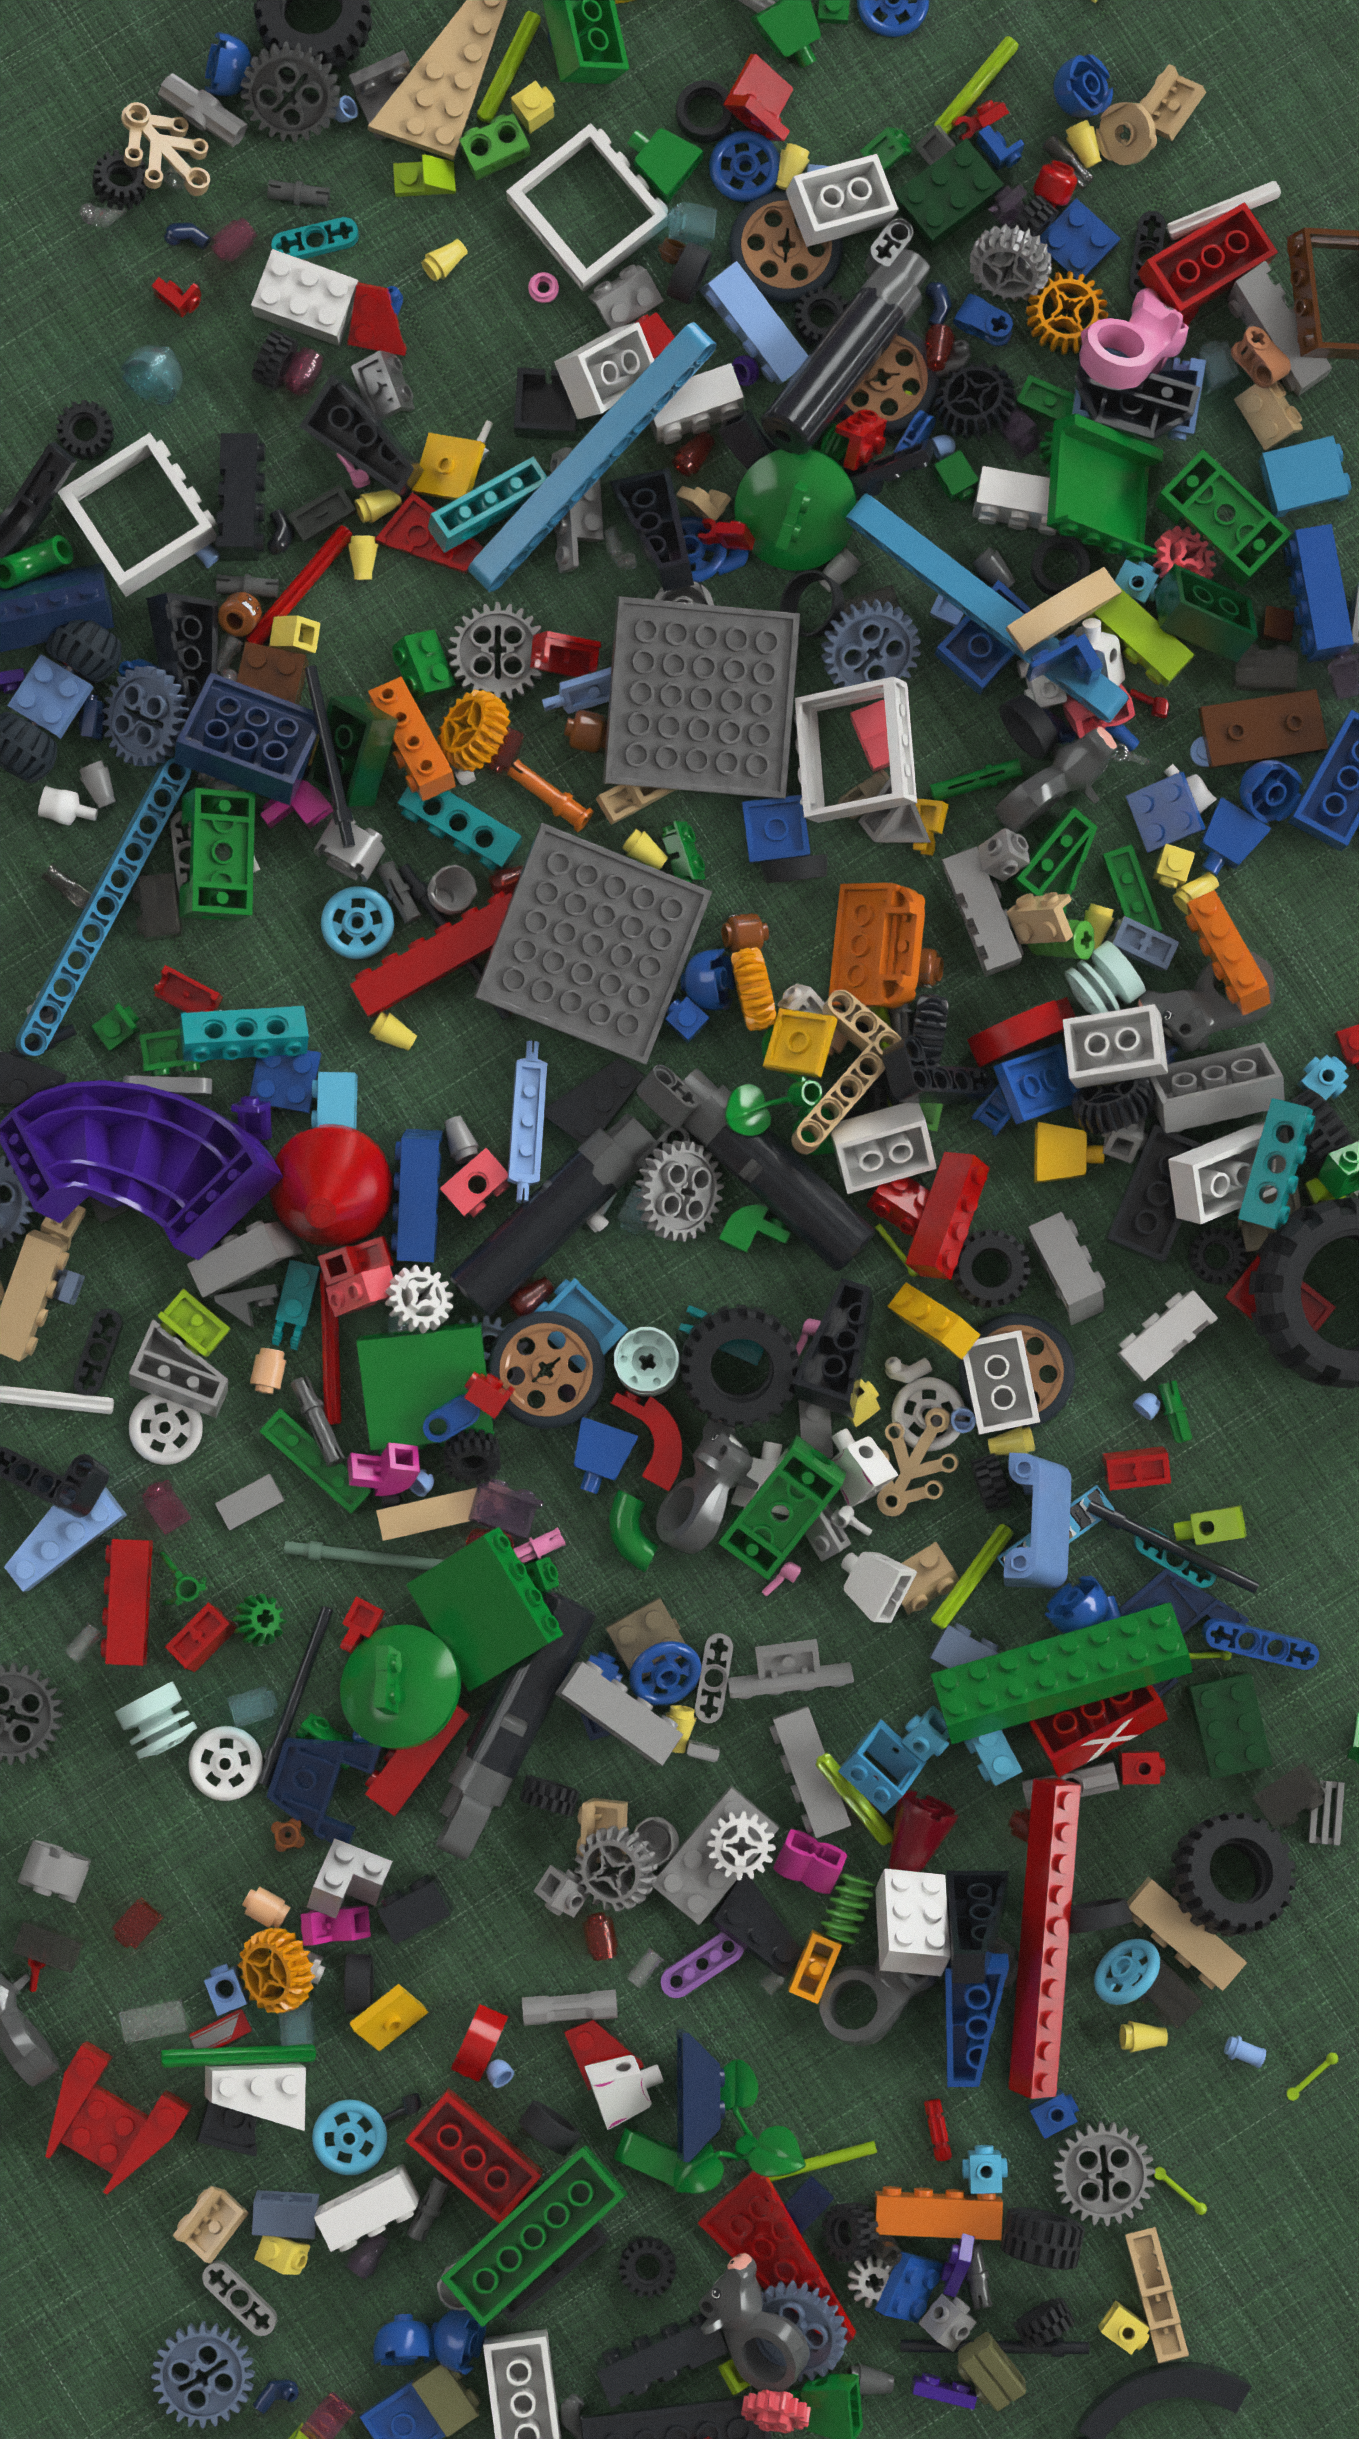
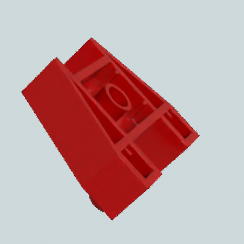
[45,2041,193,2194]

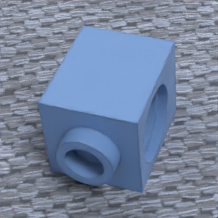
[204,1964,250,2016]

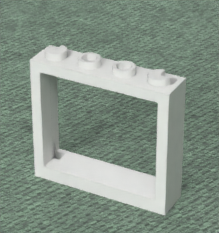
[506,123,669,292]
[58,433,217,597]
[793,677,917,823]

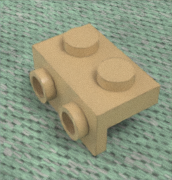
[1140,64,1206,141]
[1234,381,1303,451]
[1007,892,1073,944]
[901,1542,959,1614]
[576,1798,628,1865]
[173,2186,249,2264]

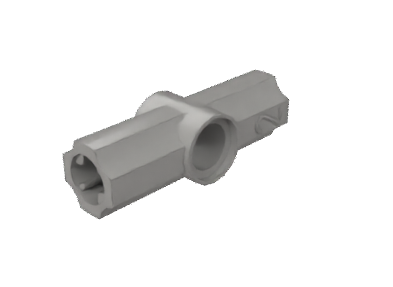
[158,73,248,147]
[1022,1761,1120,1808]

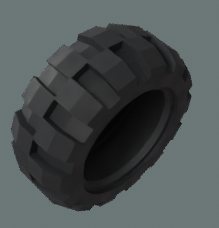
[1248,1198,1359,1389]

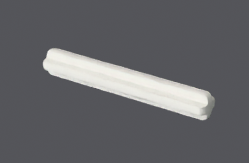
[1166,181,1281,240]
[0,1386,114,1414]

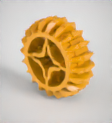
[1026,271,1108,355]
[437,689,511,772]
[731,947,776,1031]
[238,1928,316,2014]

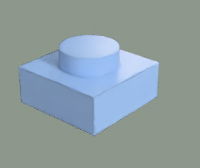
[929,594,964,627]

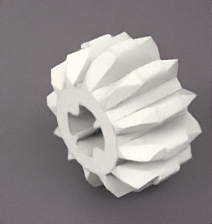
[848,2253,895,2308]

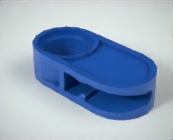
[893,410,936,471]
[423,1394,480,1442]

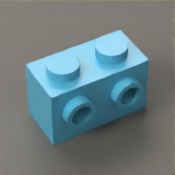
[311,1072,358,1130]
[964,1730,1023,1786]

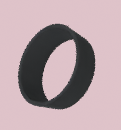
[780,570,845,638]
[999,694,1058,760]
[760,854,828,884]
[1069,1898,1133,1933]

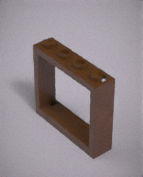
[1287,227,1359,359]

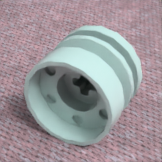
[1064,940,1146,1015]
[614,1327,680,1397]
[114,1681,197,1759]

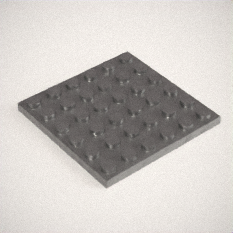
[603,596,800,799]
[474,823,712,1064]

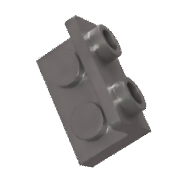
[351,351,415,421]

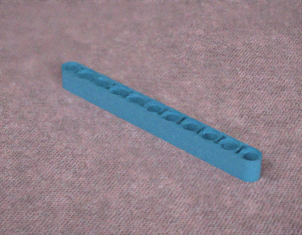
[468,322,717,592]
[845,494,1129,723]
[15,757,191,1056]

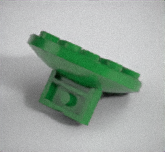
[735,449,857,571]
[340,1625,461,1750]

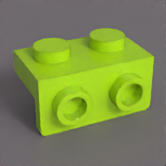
[158,1288,231,1357]

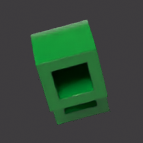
[718,1205,790,1254]

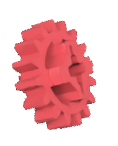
[1152,526,1216,579]
[741,2389,811,2434]

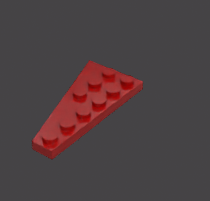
[698,2170,856,2345]

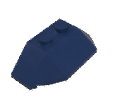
[676,2029,725,2162]

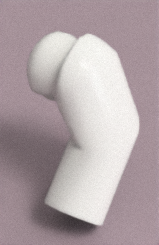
[885,1357,932,1383]

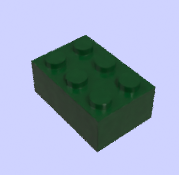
[894,138,1004,251]
[1154,564,1258,663]
[307,696,398,807]
[1186,1672,1273,1779]

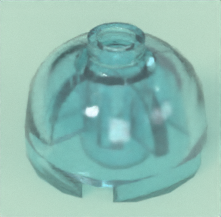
[120,345,183,405]

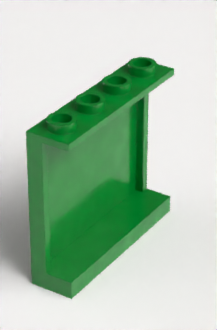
[1047,413,1163,562]
[356,1321,495,1454]
[406,1527,564,1692]

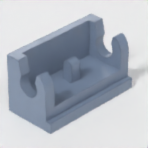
[1106,916,1179,971]
[252,2190,319,2239]

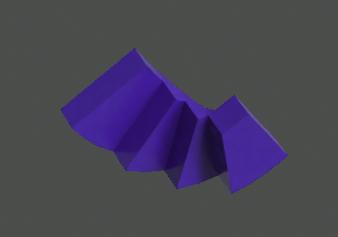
[0,1080,283,1260]

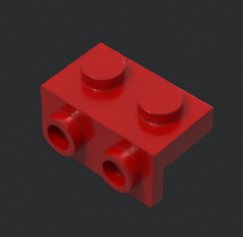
[834,409,887,471]
[866,1177,930,1238]

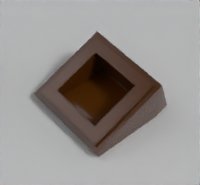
[1260,606,1294,643]

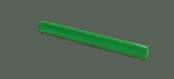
[160,2044,316,2068]

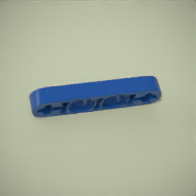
[1201,1618,1319,1670]

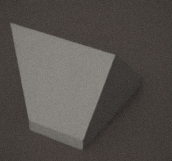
[858,777,931,843]

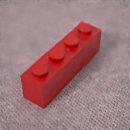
[905,1152,990,1280]
[101,1539,153,1666]
[365,1704,471,1816]

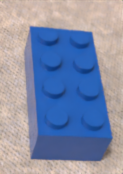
[1283,524,1354,663]
[1287,710,1359,852]

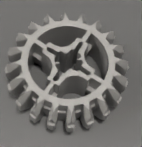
[970,223,1052,303]
[574,1826,658,1912]

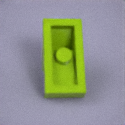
[393,154,456,197]

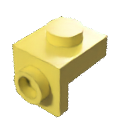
[254,2236,310,2275]

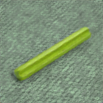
[477,11,541,123]
[934,36,1018,135]
[931,1524,1014,1629]
[815,1753,893,1846]

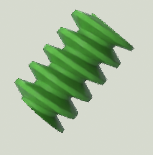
[1028,919,1095,960]
[820,1874,876,1944]

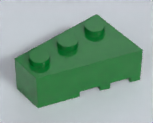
[1009,807,1097,913]

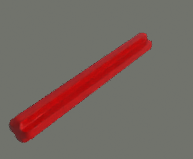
[246,525,353,645]
[320,1272,341,1425]

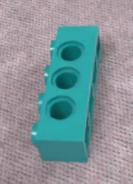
[428,456,548,553]
[398,787,523,872]
[180,1006,309,1062]
[1238,1098,1315,1230]

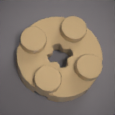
[1096,102,1157,165]

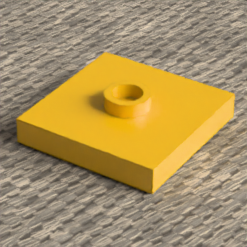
[412,433,486,500]
[763,1008,838,1078]
[349,1984,429,2052]

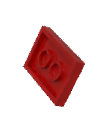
[1223,1255,1336,1332]

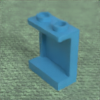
[1258,436,1351,518]
[534,1278,629,1371]

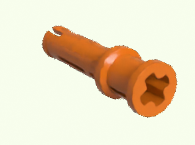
[507,759,594,833]

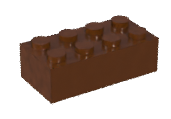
[236,642,309,705]

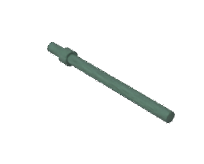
[284,1541,443,1570]

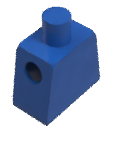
[1199,797,1271,877]
[574,1417,639,1494]

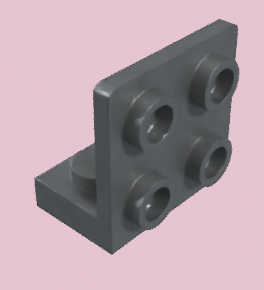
[349,50,411,140]

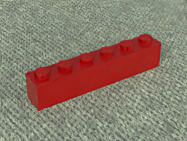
[350,891,513,1018]

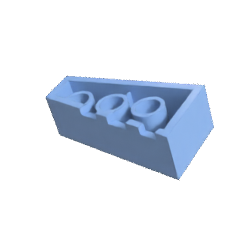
[699,261,808,385]
[4,1472,127,1592]

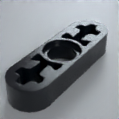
[1128,211,1166,299]
[73,1309,123,1395]

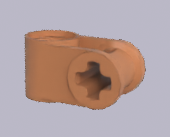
[1231,326,1291,388]

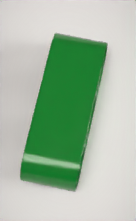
[613,2127,691,2194]

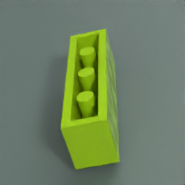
[1084,586,1194,687]

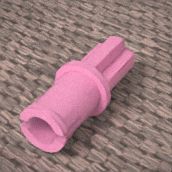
[513,1527,566,1564]

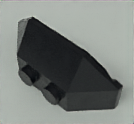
[1074,361,1200,441]

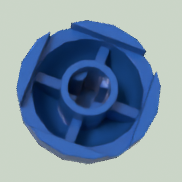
[205,32,252,97]
[1053,54,1113,119]
[1239,760,1302,823]
[681,949,734,1011]
[1045,1575,1108,1634]
[431,2309,486,2375]
[373,2314,436,2366]

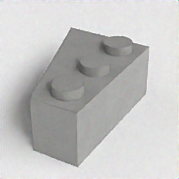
[1028,1212,1106,1326]
[187,1220,303,1298]
[129,1319,228,1418]

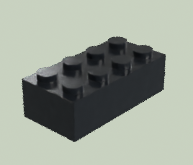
[1103,1124,1203,1264]

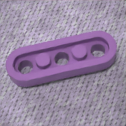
[661,1932,744,1998]

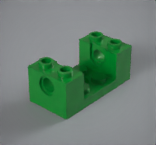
[1155,449,1292,588]
[179,788,255,922]
[718,1435,846,1580]

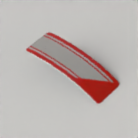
[189,2009,252,2049]

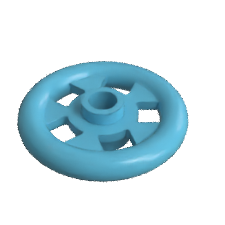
[321,886,394,959]
[1094,1939,1160,2005]
[312,2099,387,2176]

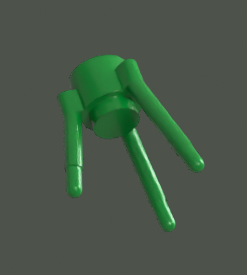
[160,1551,207,1606]

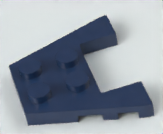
[1119,1568,1249,1697]
[267,1738,382,1844]

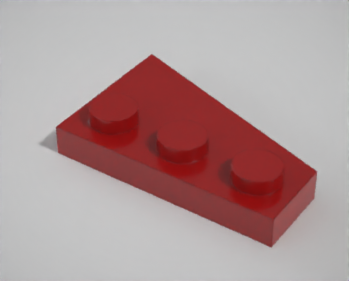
[375,492,484,574]

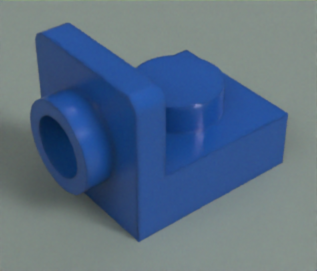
[976,125,1025,171]

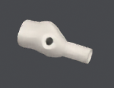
[1164,764,1217,814]
[38,786,98,826]

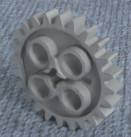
[448,602,542,701]
[635,1140,724,1241]
[1052,2121,1155,2226]

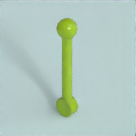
[875,1224,919,1277]
[1189,1650,1232,1661]
[1286,2052,1339,2101]
[1154,2167,1207,2215]

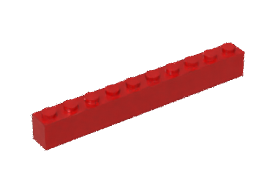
[1009,1778,1081,2099]

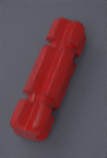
[924,2098,952,2161]

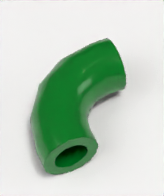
[0,535,73,589]
[608,1489,659,1573]

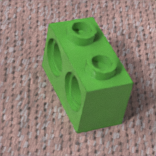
[459,113,531,181]

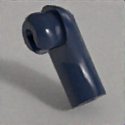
[164,222,212,250]
[925,282,952,329]
[1042,708,1075,745]
[253,2379,299,2414]

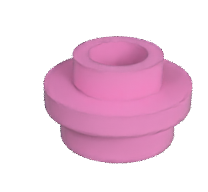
[528,272,559,303]

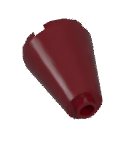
[888,1790,958,1872]

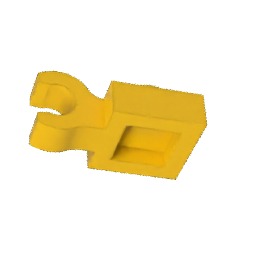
[913,799,949,856]

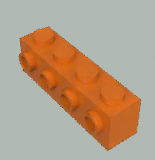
[368,677,456,802]
[1185,890,1271,1016]
[874,2186,1003,2240]

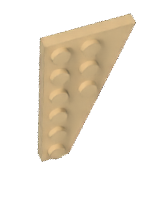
[368,0,508,160]

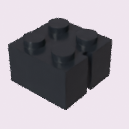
[514,367,577,441]
[377,1874,454,1945]

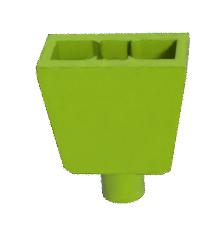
[1174,1505,1247,1545]

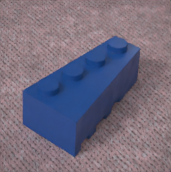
[391,1129,443,1262]
[945,1954,1009,2087]

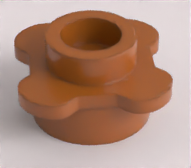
[271,1818,305,1852]

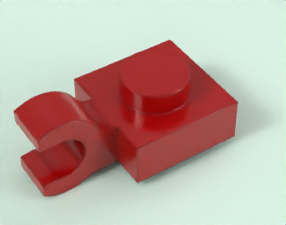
[951,100,1009,140]
[698,518,755,550]
[339,1596,386,1654]

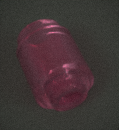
[211,217,257,262]
[283,347,323,396]

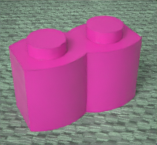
[773,1829,847,1894]

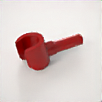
[1129,688,1169,719]
[28,1946,47,1992]

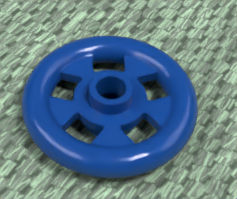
[857,0,929,37]
[709,131,780,202]
[680,516,727,583]
[629,1641,702,1706]

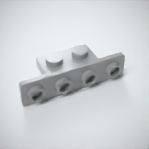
[550,447,604,573]
[728,1639,854,1699]

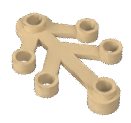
[121,102,210,196]
[877,1407,959,1516]

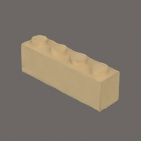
[0,1229,69,1362]
[1127,1876,1247,1991]

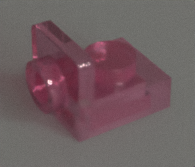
[142,1480,192,1535]
[300,2392,354,2439]

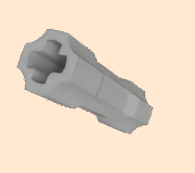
[522,1990,618,2026]

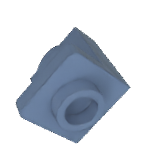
[53,1269,85,1305]

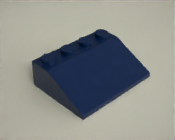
[0,563,114,652]
[174,673,319,806]

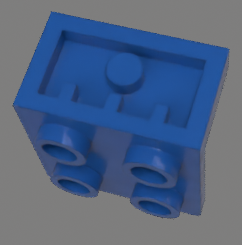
[1026,633,1103,685]

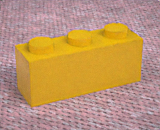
[887,1282,980,1360]

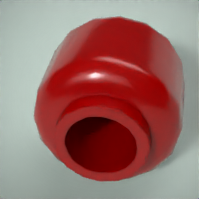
[1033,160,1077,208]

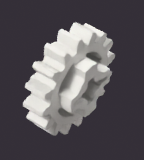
[385,1265,453,1333]
[707,1810,776,1880]

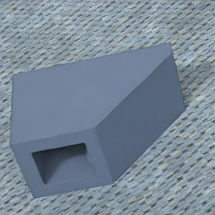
[928,1623,999,1668]

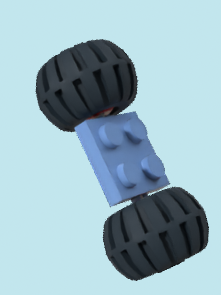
[0,619,122,783]

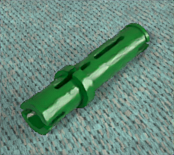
[929,758,1023,801]

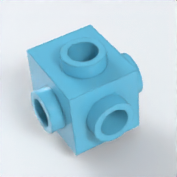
[1115,559,1159,606]
[1297,1055,1349,1100]
[901,1706,949,1763]
[962,2145,1008,2194]

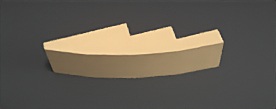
[1006,567,1122,655]
[596,785,675,825]
[376,1483,506,1541]
[1125,2227,1189,2364]

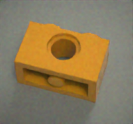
[788,1929,842,2004]

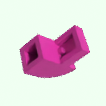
[260,780,334,829]
[347,1442,420,1496]
[301,1905,371,1946]

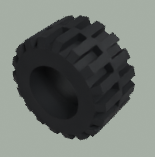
[1287,1089,1353,1172]
[952,1229,1030,1309]
[1000,2207,1085,2270]

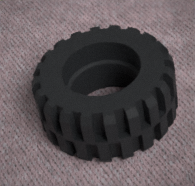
[254,0,372,75]
[680,1304,800,1428]
[1169,1812,1296,1937]

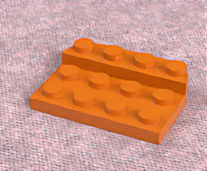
[828,883,925,1009]

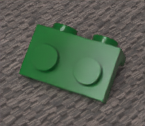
[392,629,456,702]
[139,1029,207,1076]

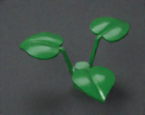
[725,1025,835,1155]
[674,2059,806,2194]

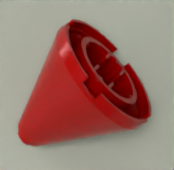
[269,1124,394,1247]

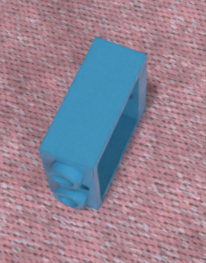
[838,1719,927,1814]

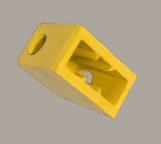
[1034,1122,1105,1183]

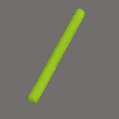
[769,2141,877,2182]

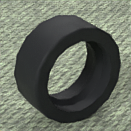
[676,80,733,143]
[666,242,712,305]
[1030,535,1090,596]
[344,1954,374,2014]
[519,2100,581,2156]

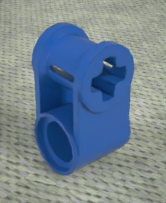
[953,294,1013,347]
[971,1084,1012,1137]

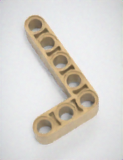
[792,990,901,1154]

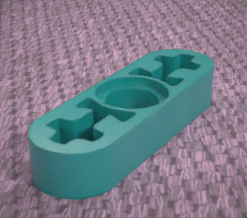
[271,217,359,259]
[1134,1527,1217,1588]

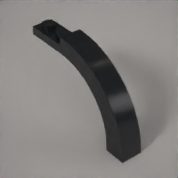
[719,409,934,500]
[0,442,77,558]
[1076,2362,1252,2439]

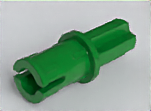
[1158,1381,1192,1444]

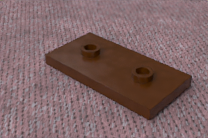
[1198,689,1328,769]

